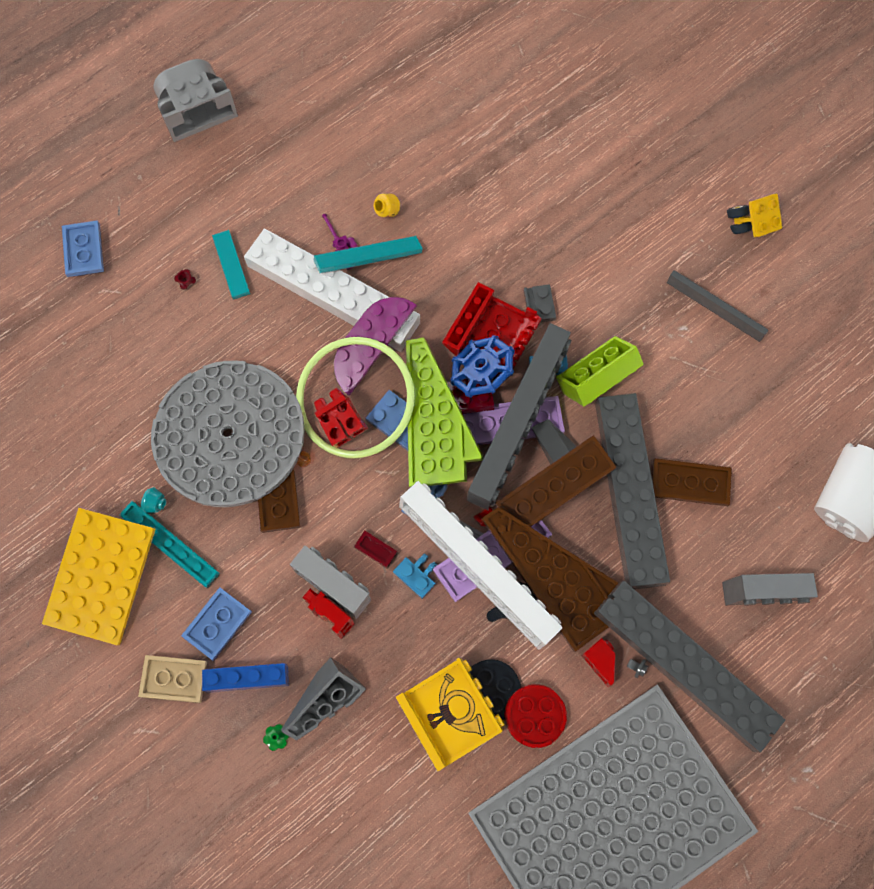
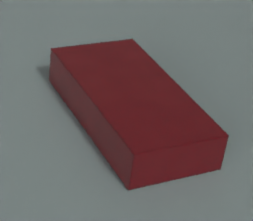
[354,530,398,569]

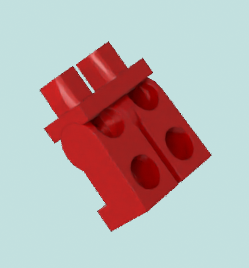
[314,388,368,448]
[302,588,354,640]

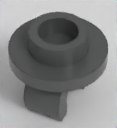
[627,659,648,679]

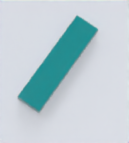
[212,230,250,300]

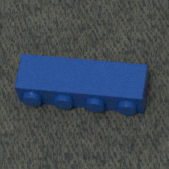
[202,663,289,693]

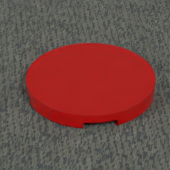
[505,684,567,748]

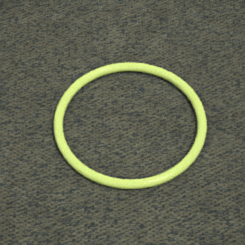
[296,337,415,458]

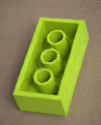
[556,336,644,407]

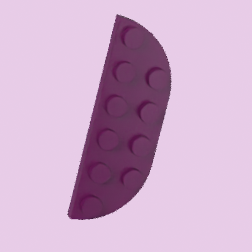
[334,297,418,395]

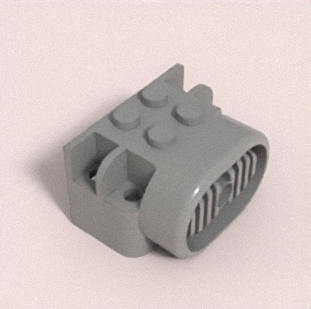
[153,59,238,142]

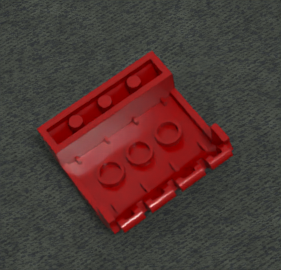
[442,282,542,377]

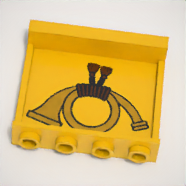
[396,658,505,771]

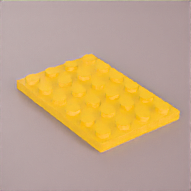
[42,508,155,645]

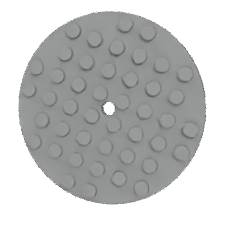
[151,360,305,507]

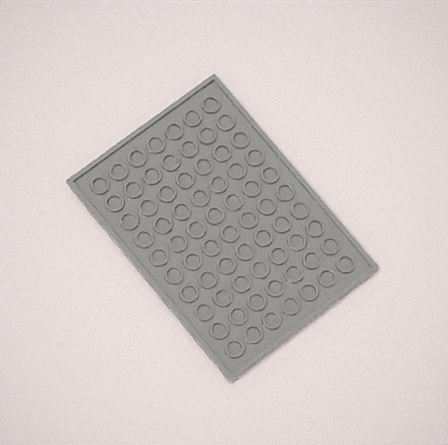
[468,684,758,889]

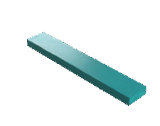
[314,236,423,273]
[119,501,220,588]

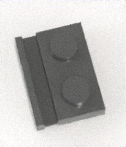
[523,284,556,322]

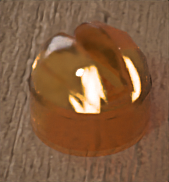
[297,451,311,467]

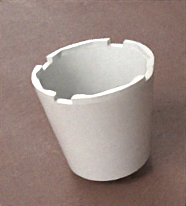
[814,443,874,542]

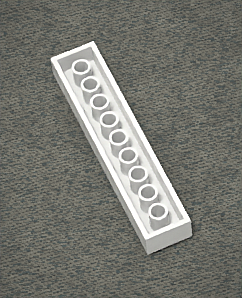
[244,228,420,352]
[399,481,563,650]

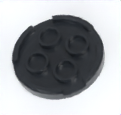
[470,659,521,720]

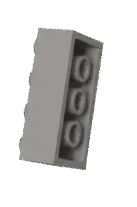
[289,546,371,619]

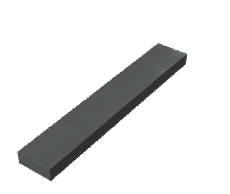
[667,270,768,342]

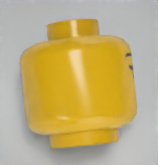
[373,193,400,218]

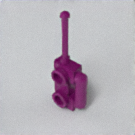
[322,214,358,270]

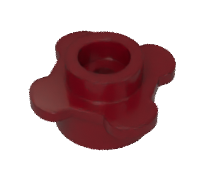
[174,269,196,290]

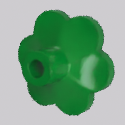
[263,724,289,751]

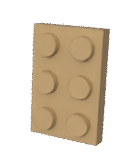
[138,655,207,703]

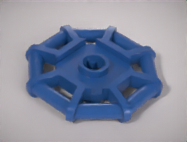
[450,335,515,397]

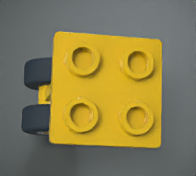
[727,193,782,237]

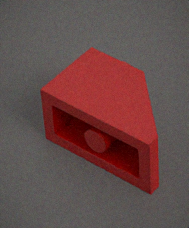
[581,638,615,687]

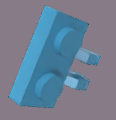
[393,553,437,599]

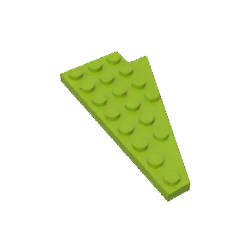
[406,338,484,487]

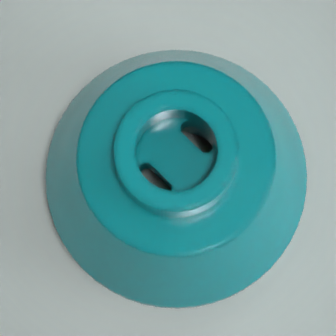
[141,487,166,513]

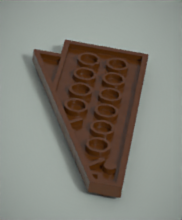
[481,507,618,652]

